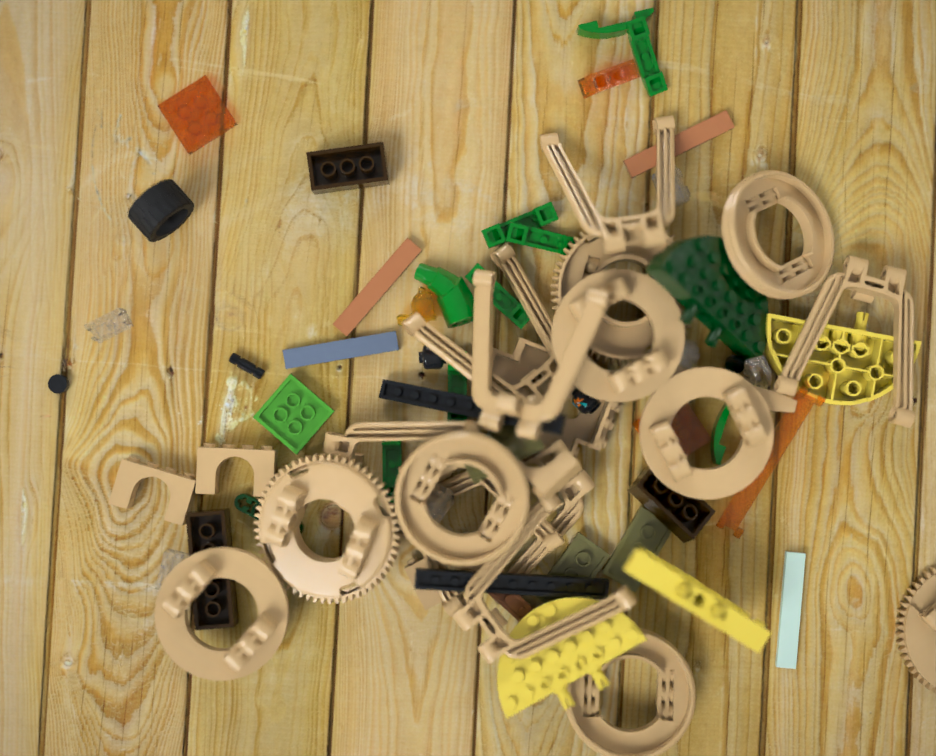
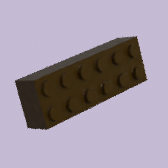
[186,508,239,630]

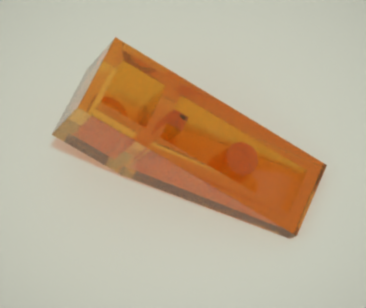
[578,59,640,99]

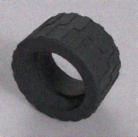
[128,179,194,242]

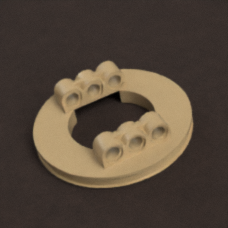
[722,170,834,300]
[551,269,685,402]
[639,367,774,500]
[394,431,530,566]
[155,547,289,681]
[566,628,696,756]

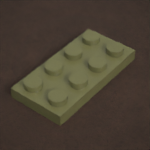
[464,424,545,484]
[602,506,671,593]
[536,532,610,603]

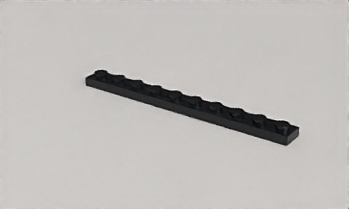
[379,379,566,435]
[414,568,610,599]

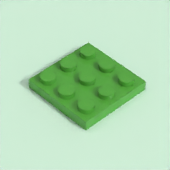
[253,374,335,455]

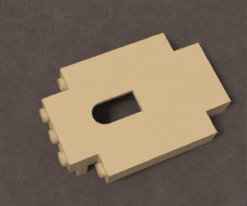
[492,337,622,458]

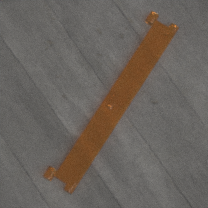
[716,386,826,539]

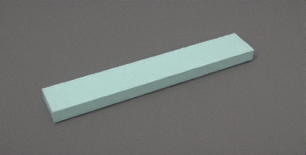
[775,551,806,669]

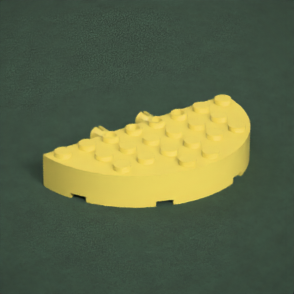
[765,312,921,405]
[622,546,771,653]
[497,597,647,718]

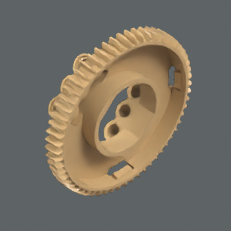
[550,216,695,366]
[253,453,402,604]

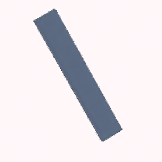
[283,331,399,369]

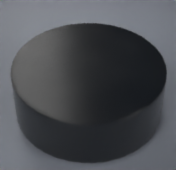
[725,355,745,373]
[48,374,69,394]

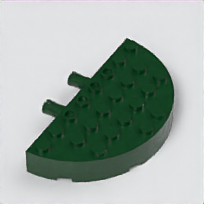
[645,235,769,361]

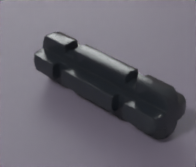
[229,353,265,379]

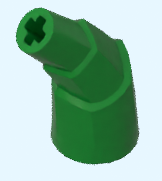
[414,263,474,328]

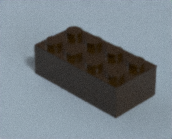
[306,142,390,195]
[628,466,716,543]

